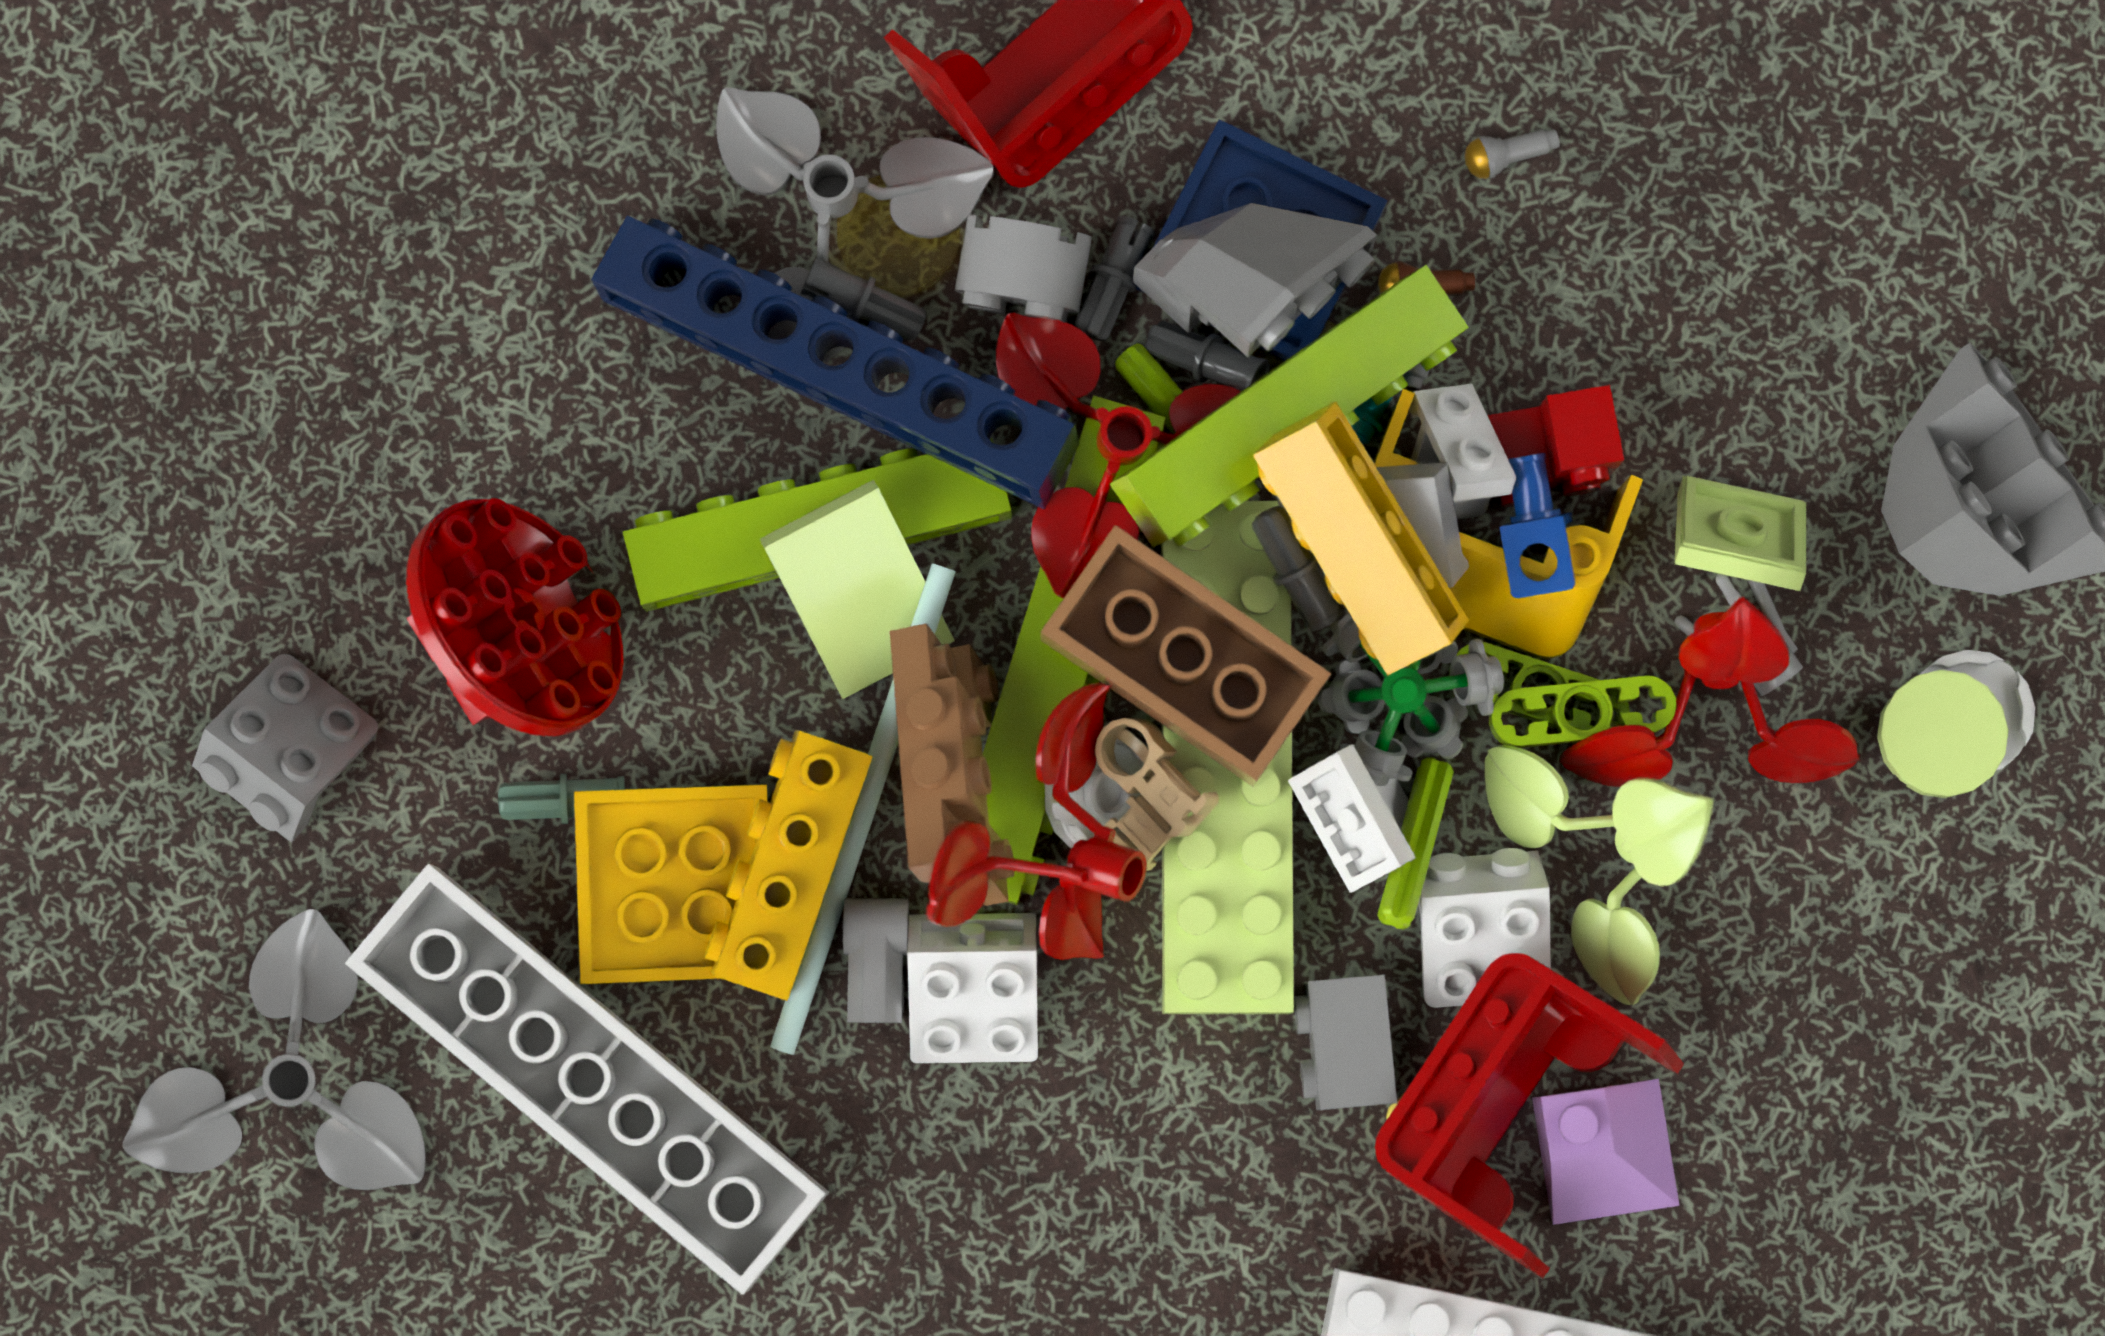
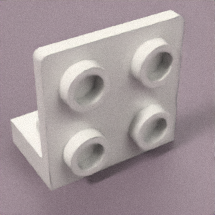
[1288,744,1416,893]
[907,913,1038,1063]

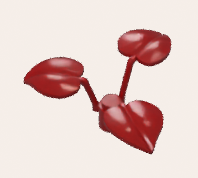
[996,313,1241,599]
[1559,597,1860,788]
[927,683,1147,960]

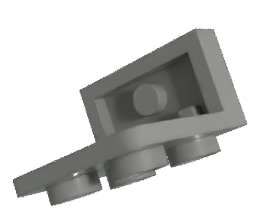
[192,654,378,843]

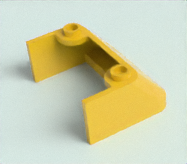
[1373,389,1643,659]

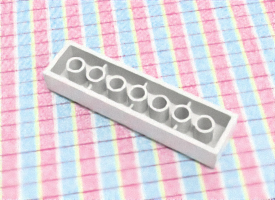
[345,864,829,1295]

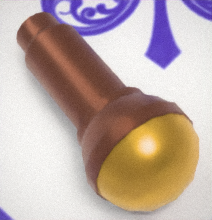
[1378,261,1475,295]

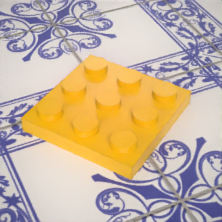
[574,784,767,984]

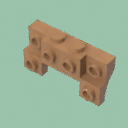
[890,623,1015,906]

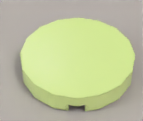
[1877,670,2009,798]

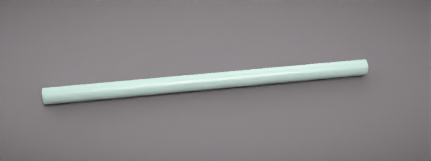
[770,563,956,1055]

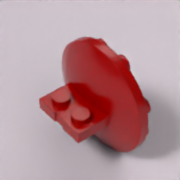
[406,498,624,736]

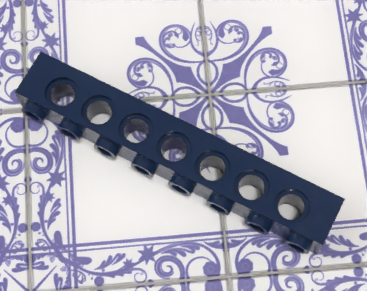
[591,215,1080,510]

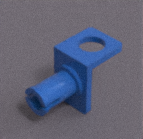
[1499,453,1576,598]

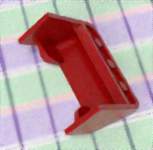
[883,0,1192,188]
[1375,953,1684,1279]

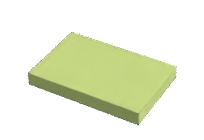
[760,480,955,699]

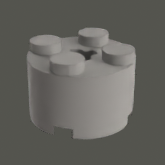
[955,215,1092,323]

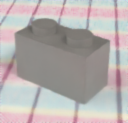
[1294,974,1397,1110]

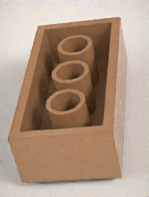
[1041,525,1331,787]

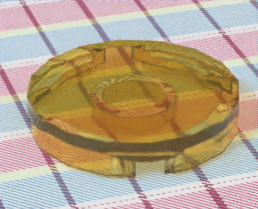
[837,175,960,297]

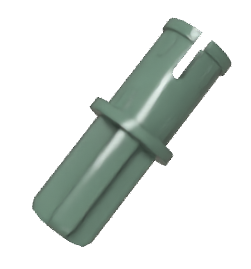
[498,773,625,824]

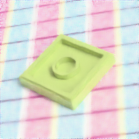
[1675,476,1806,591]

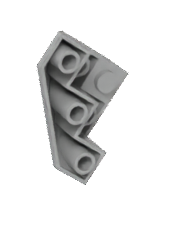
[1133,203,1377,357]
[1881,343,2105,596]

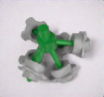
[1318,609,1504,786]

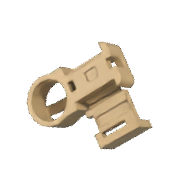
[1095,718,1219,871]

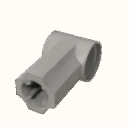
[843,898,909,1023]

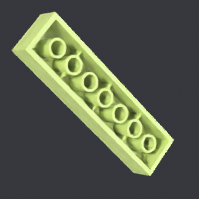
[1161,501,1294,1014]

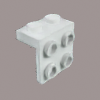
[1418,848,1551,1008]

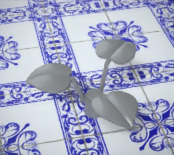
[716,87,994,363]
[123,909,425,1190]

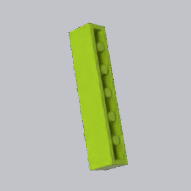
[1110,265,1469,547]
[622,438,1012,612]

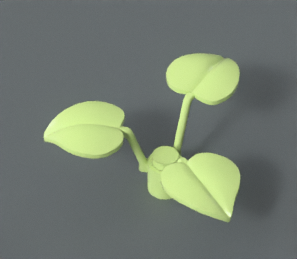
[1485,745,1713,1005]

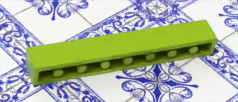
[983,395,1166,906]

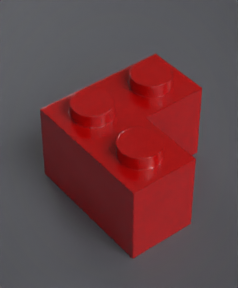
[1487,385,1624,507]

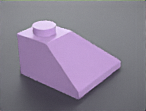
[1532,1079,1679,1225]

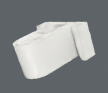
[1409,384,1517,519]

